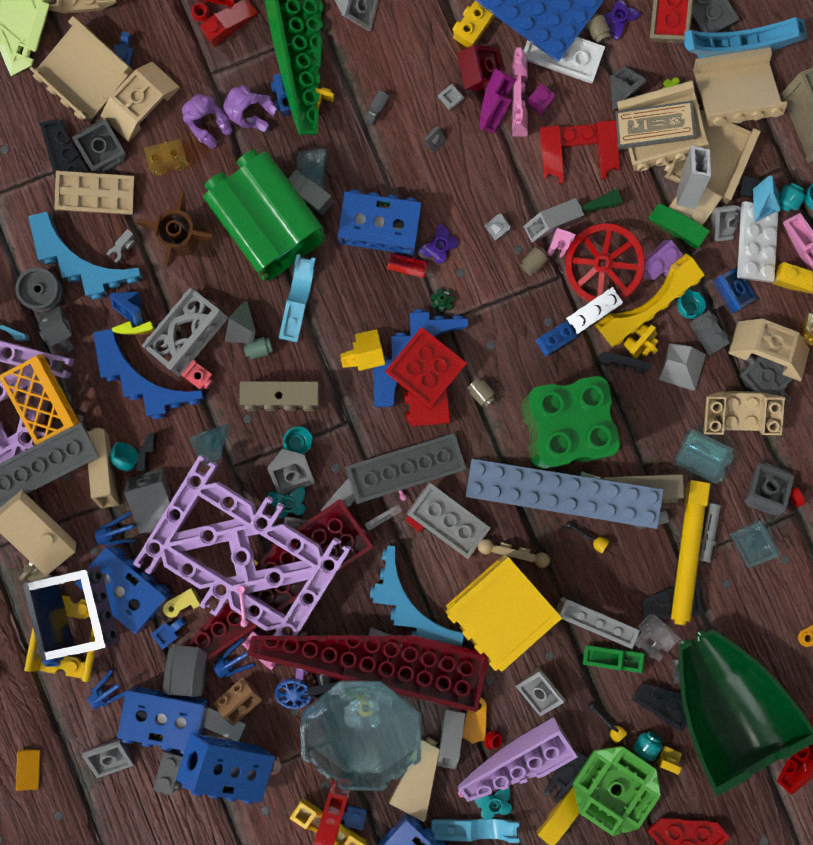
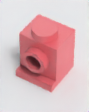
[182,360,213,391]

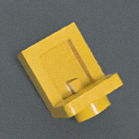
[315,88,334,110]

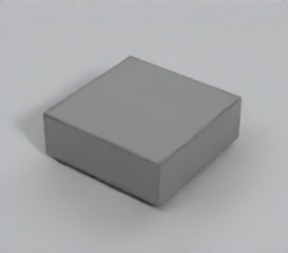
[438,84,464,111]

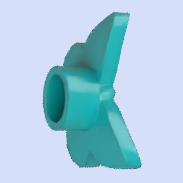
[268,486,305,518]
[474,788,512,820]

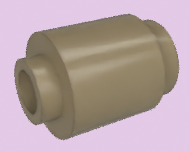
[586,13,611,44]
[520,247,548,276]
[468,378,496,406]

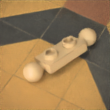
[478,539,550,568]

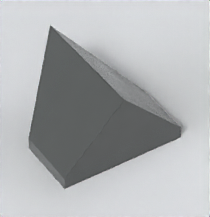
[610,66,646,112]
[225,301,255,344]

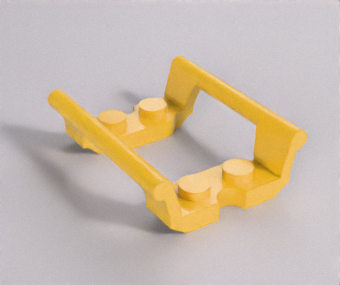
[24,595,96,682]

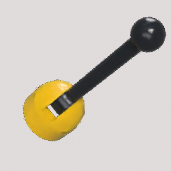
[566,521,609,554]
[588,702,627,744]

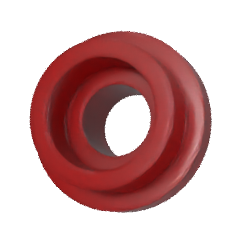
[191,3,210,22]
[484,730,502,750]

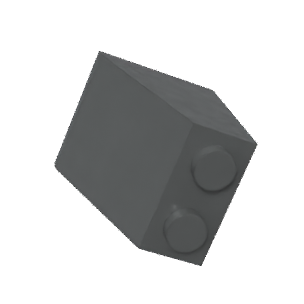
[124,467,178,534]

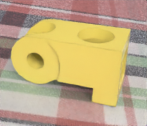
[163,587,202,618]

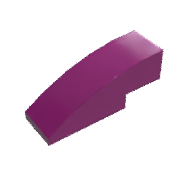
[480,68,517,133]

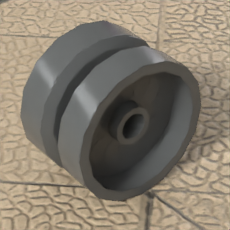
[15,267,64,313]

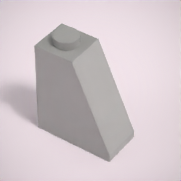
[677,146,711,209]
[523,198,584,243]
[436,709,465,769]

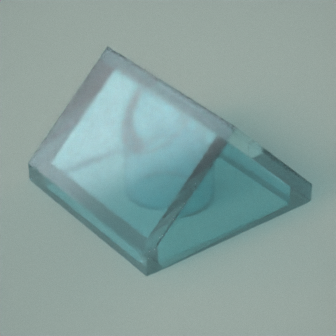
[730,520,780,568]

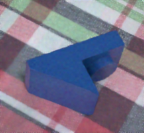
[109,292,143,326]

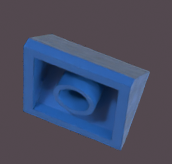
[713,267,758,314]

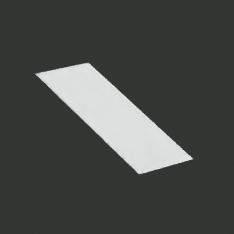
[204,708,246,741]

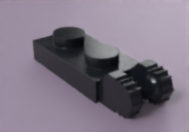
[597,352,652,374]
[543,748,588,803]

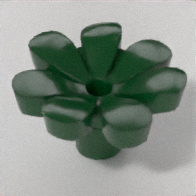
[430,288,455,313]

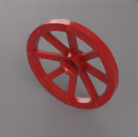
[565,223,646,302]

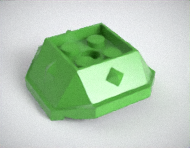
[572,746,661,836]

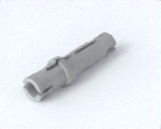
[699,503,721,563]

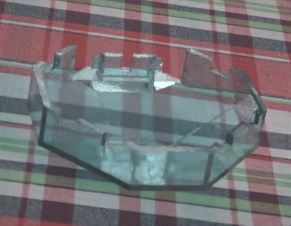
[300,681,422,791]

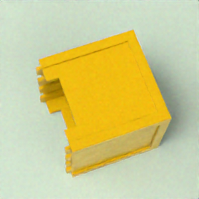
[445,555,562,672]

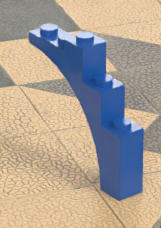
[373,309,468,407]
[93,329,205,420]

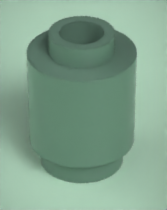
[244,337,273,360]

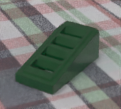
[582,189,623,213]

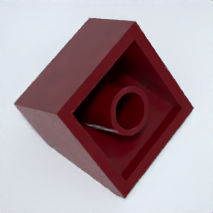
[457,45,503,91]

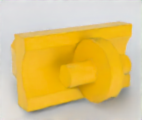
[624,324,659,359]

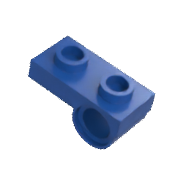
[270,74,292,117]
[535,320,577,357]

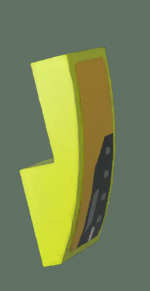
[112,321,155,336]

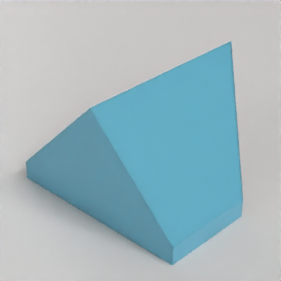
[753,176,781,222]

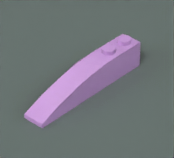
[457,717,577,802]

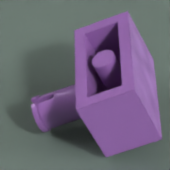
[636,240,683,280]

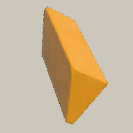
[16,749,41,791]

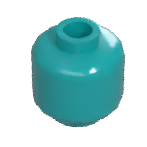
[778,182,806,212]
[633,731,663,762]

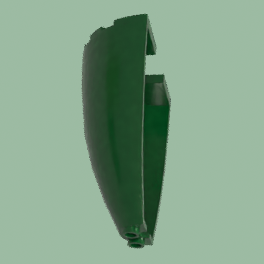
[678,629,813,797]

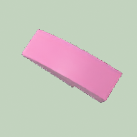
[783,213,813,271]

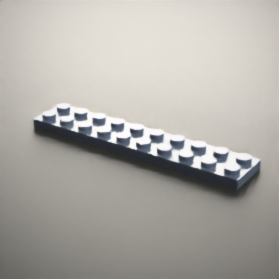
[466,459,664,529]

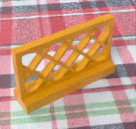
[0,354,80,445]

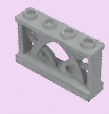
[142,287,228,377]
[555,597,640,649]

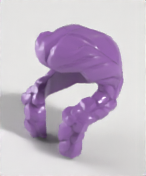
[223,85,278,133]
[182,94,233,149]

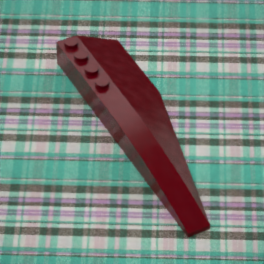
[185,498,375,660]
[247,635,489,713]

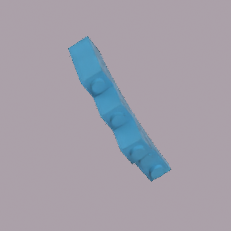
[684,17,808,58]
[28,212,143,300]
[370,545,463,647]

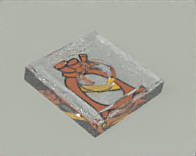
[365,505,402,531]

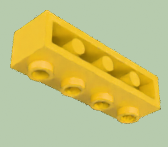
[453,0,495,48]

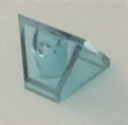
[296,148,327,189]
[189,424,227,466]

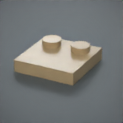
[669,187,722,226]

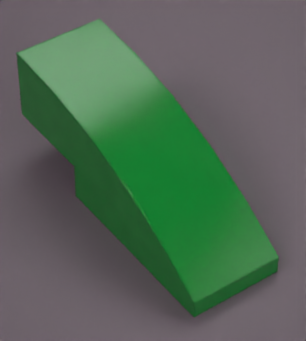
[648,203,709,249]
[583,645,647,673]

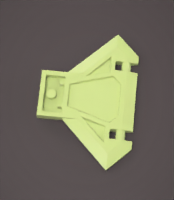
[0,0,50,76]

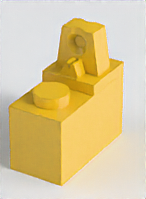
[340,329,385,371]

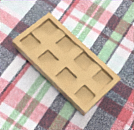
[54,171,134,215]

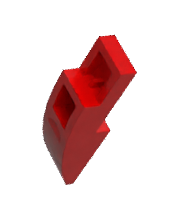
[313,777,353,845]

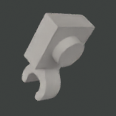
[107,229,137,263]

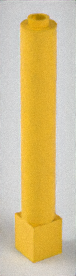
[671,480,710,626]

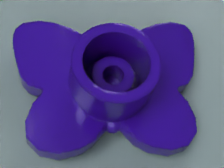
[603,0,641,40]
[418,224,458,264]

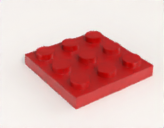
[385,327,467,408]

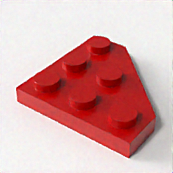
[646,817,730,845]

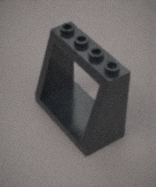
[23,565,119,661]

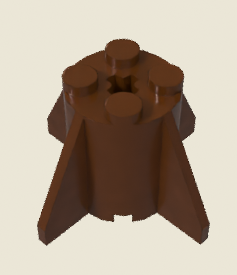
[135,190,213,268]

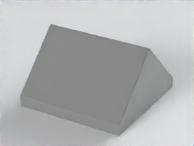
[516,667,566,716]
[82,738,134,778]

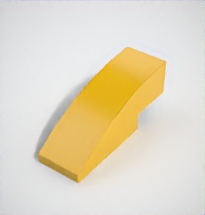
[536,786,579,845]

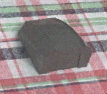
[72,118,126,174]
[744,462,794,515]
[162,645,207,697]

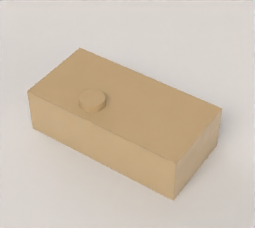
[0,490,77,576]

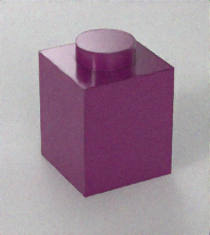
[527,83,556,116]

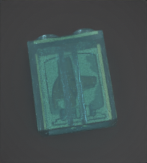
[672,429,734,484]

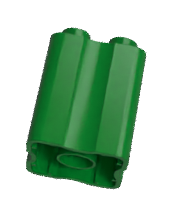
[204,149,326,283]
[521,376,620,470]

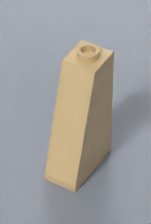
[87,428,120,509]
[389,737,440,822]

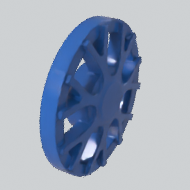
[275,679,311,709]

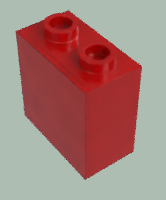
[404,389,450,427]

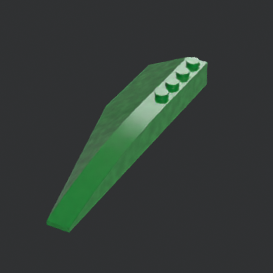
[265,0,323,135]

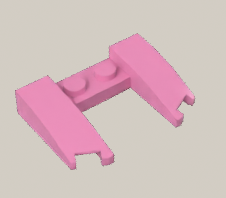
[512,47,528,136]

